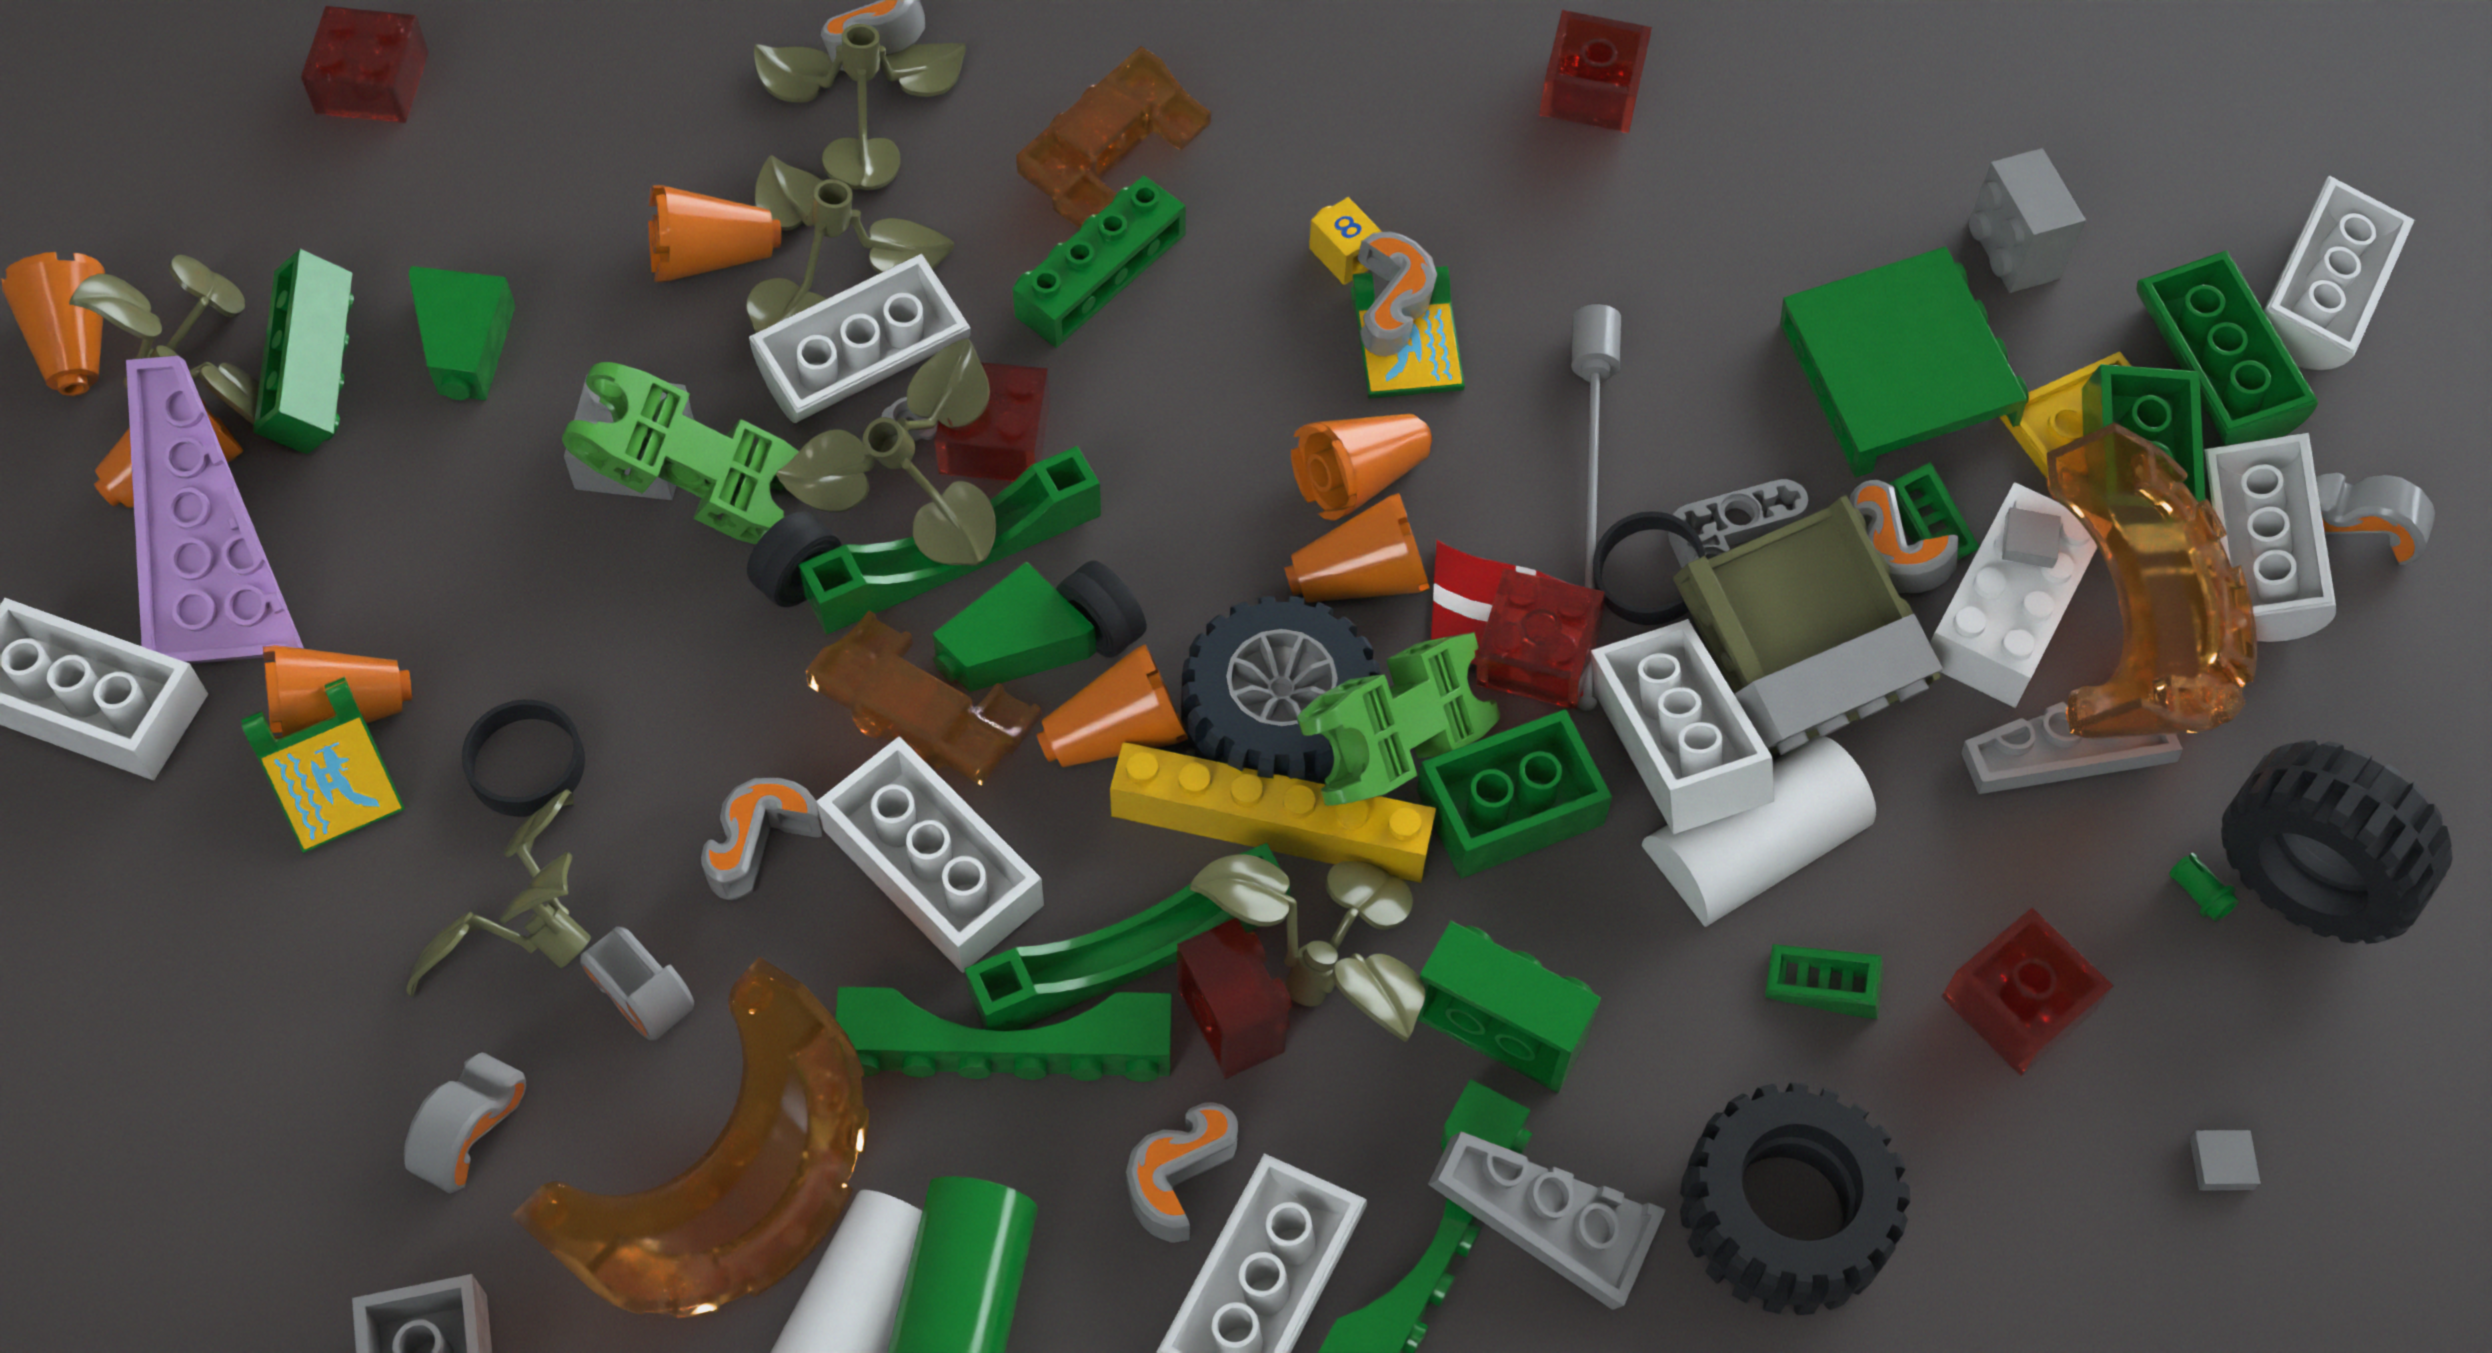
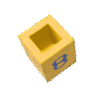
[1309,197,1382,285]

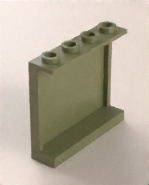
[1673,495,1941,758]

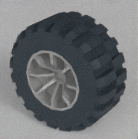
[1181,596,1381,785]

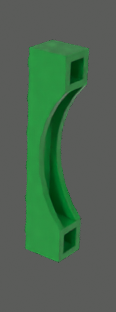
[798,446,1101,635]
[964,843,1290,1031]
[833,987,1172,1082]
[1318,1078,1533,1353]

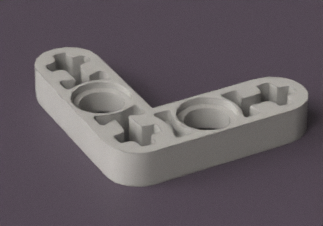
[1668,479,1809,568]

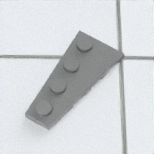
[1961,669,2183,794]
[1428,1132,1666,1310]

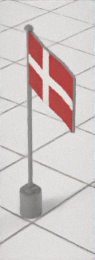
[1431,304,1621,711]

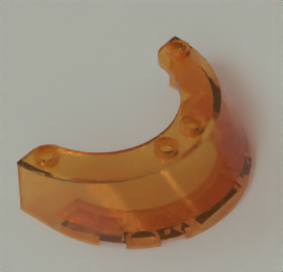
[2046,422,2257,740]
[511,956,869,1319]

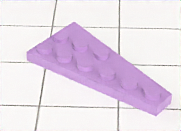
[126,356,304,664]

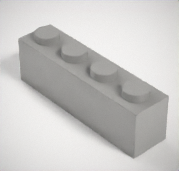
[1734,614,1943,755]

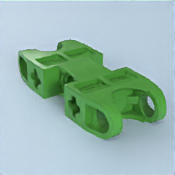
[562,362,799,545]
[1297,632,1501,806]

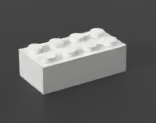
[1930,482,2108,708]
[0,598,208,781]
[1591,619,1774,835]
[816,736,1044,973]

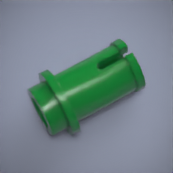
[2169,852,2239,922]

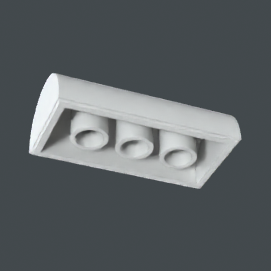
[2264,176,2414,370]
[749,254,970,423]
[2205,433,2336,642]
[1641,735,1876,927]
[1156,1153,1367,1353]
[770,1190,922,1353]

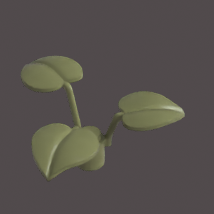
[754,24,966,190]
[746,155,954,334]
[69,255,268,439]
[776,338,996,566]
[406,789,591,998]
[1189,854,1425,1042]

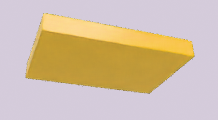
[2000,351,2131,487]

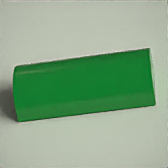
[2136,250,2319,446]
[887,1176,1038,1353]

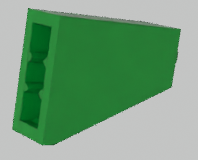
[408,266,516,400]
[932,562,1096,692]

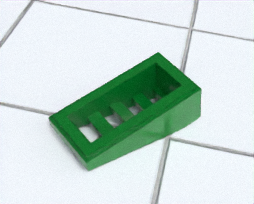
[1889,462,1980,561]
[1765,944,1884,1019]

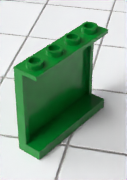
[1780,246,2029,478]

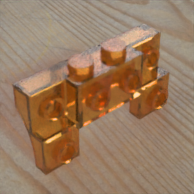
[1016,46,1211,228]
[805,610,1041,785]

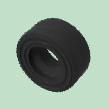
[747,511,842,608]
[1056,560,1147,658]

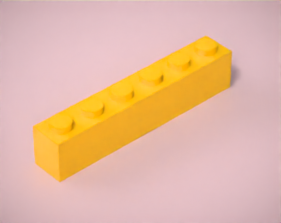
[1110,742,1436,883]

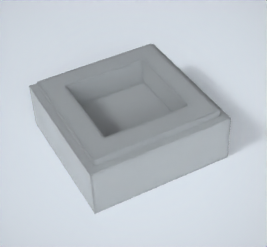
[2002,507,2061,568]
[2189,1130,2261,1191]

